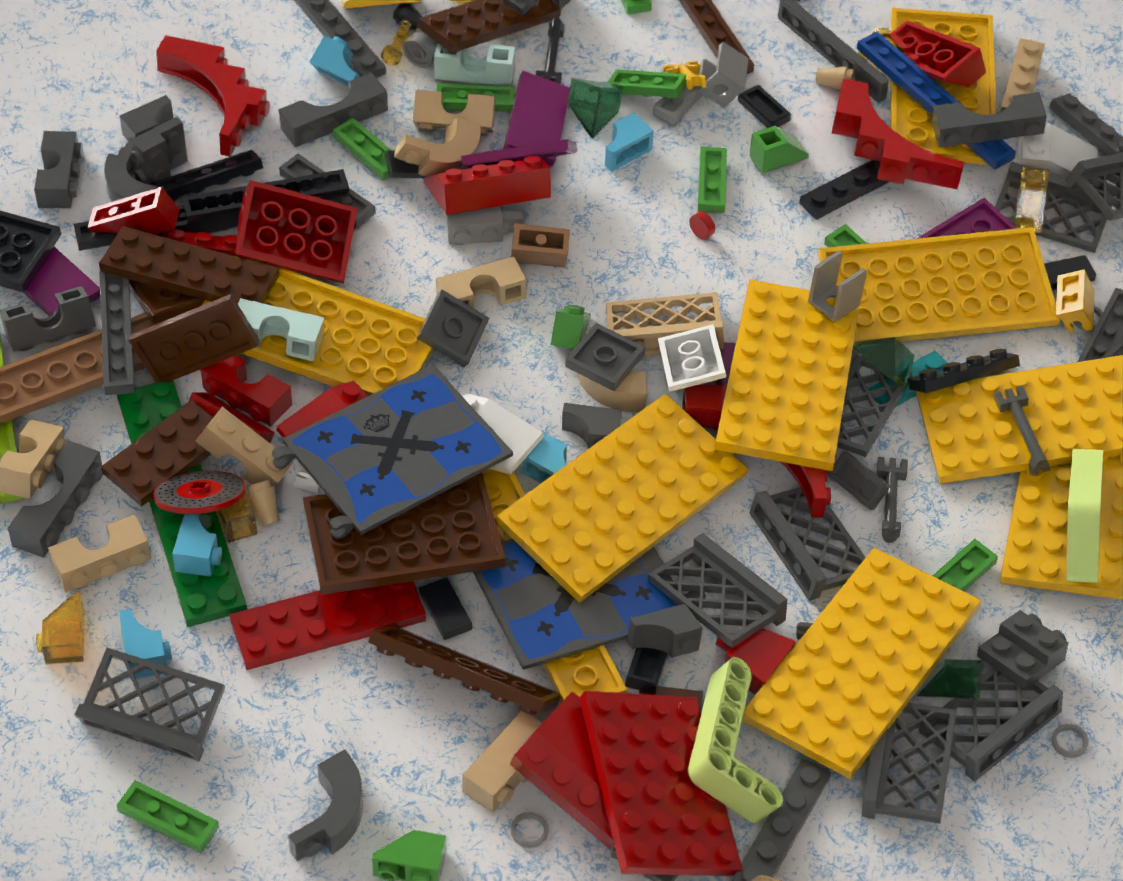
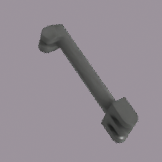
[994,385,1050,475]
[877,457,908,543]

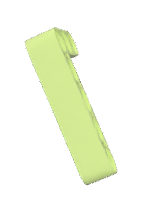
[1066,449,1103,583]
[688,657,783,823]

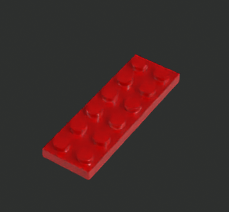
[229,581,426,670]

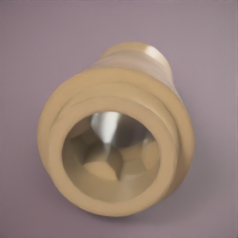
[816,66,855,90]
[246,479,280,526]

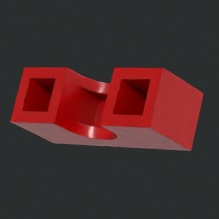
[200,355,293,427]

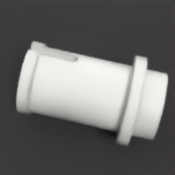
[292,470,325,495]

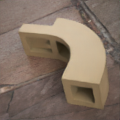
[394,117,481,177]
[577,327,647,412]

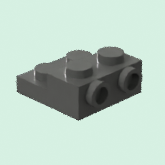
[131,116,188,185]
[977,610,1069,689]

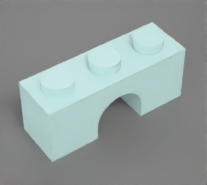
[434,43,515,86]
[238,298,324,361]

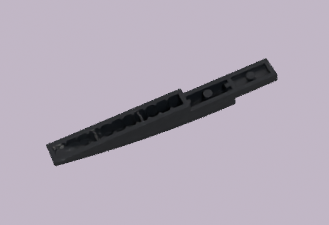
[73,169,350,251]

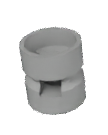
[403,28,437,68]

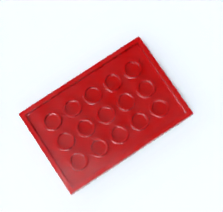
[579,691,743,876]

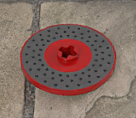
[154,471,246,514]

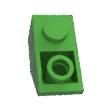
[749,126,809,173]
[550,305,591,349]
[372,830,446,881]

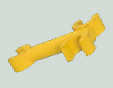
[662,61,707,90]

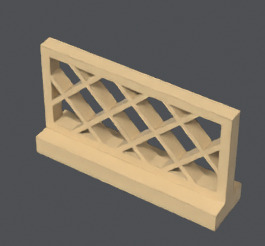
[606,292,724,356]

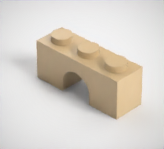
[413,90,496,135]
[436,256,526,308]
[195,407,293,486]
[0,419,67,499]
[48,514,151,592]

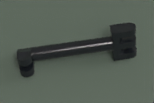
[536,18,564,84]

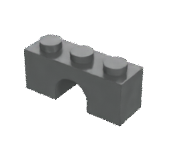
[34,131,83,208]
[0,286,96,352]

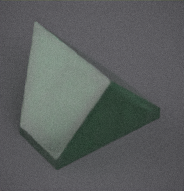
[567,78,623,139]
[853,337,915,389]
[917,659,984,698]

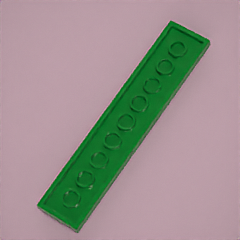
[116,381,247,627]

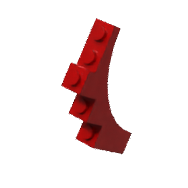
[156,35,270,157]
[831,78,964,190]
[682,385,836,517]

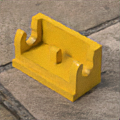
[1056,269,1095,332]

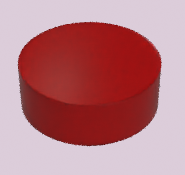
[689,211,715,240]

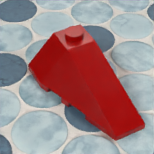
[889,20,987,87]

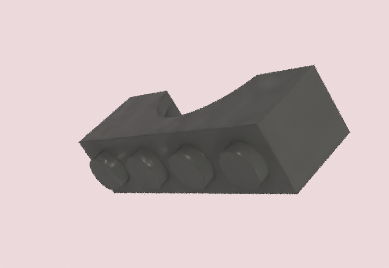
[279,73,388,148]
[932,92,1047,147]
[8,440,103,558]

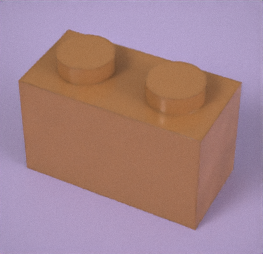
[511,224,570,267]

